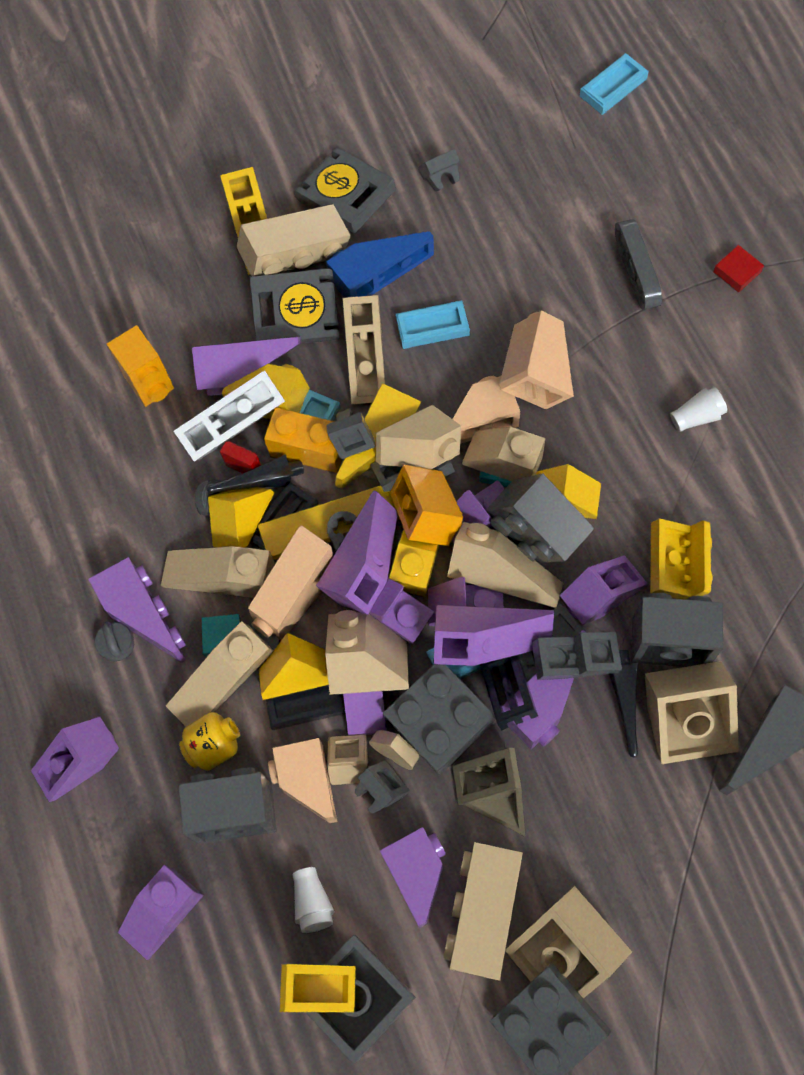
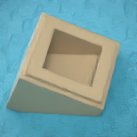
[327,734,368,785]

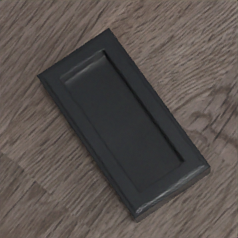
[266,685,346,730]

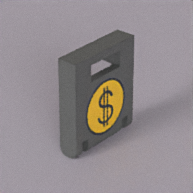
[294,147,396,234]
[250,269,339,344]

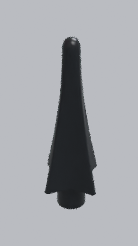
[207,454,304,493]
[609,650,638,758]

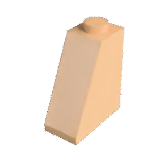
[499,310,574,409]
[248,525,333,641]

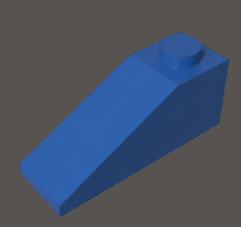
[326,231,434,298]

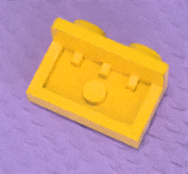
[650,518,713,600]

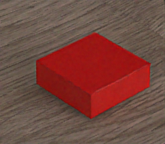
[713,245,765,292]
[220,441,261,474]

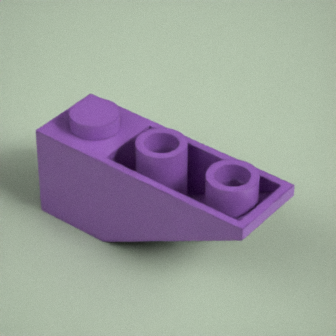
[316,491,398,615]
[88,557,186,662]
[434,605,554,666]

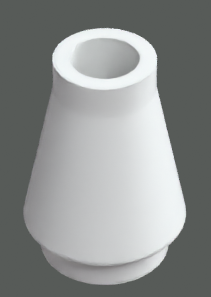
[670,387,727,432]
[292,867,335,933]

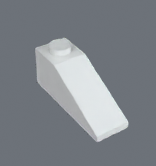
[174,370,285,461]

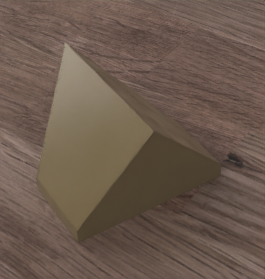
[453,748,525,836]

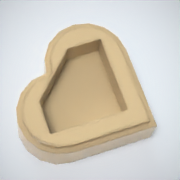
[369,730,420,770]

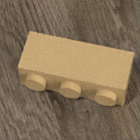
[237,204,351,277]
[443,842,523,981]

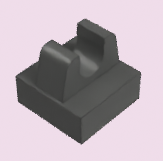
[418,149,460,191]
[326,408,375,459]
[355,760,410,813]

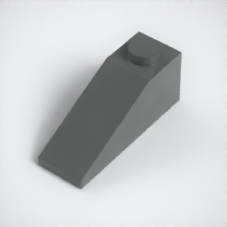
[720,685,804,795]

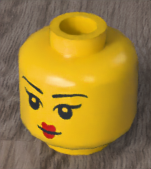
[179,712,240,771]

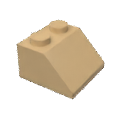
[325,610,409,695]
[645,661,739,764]
[505,886,632,998]

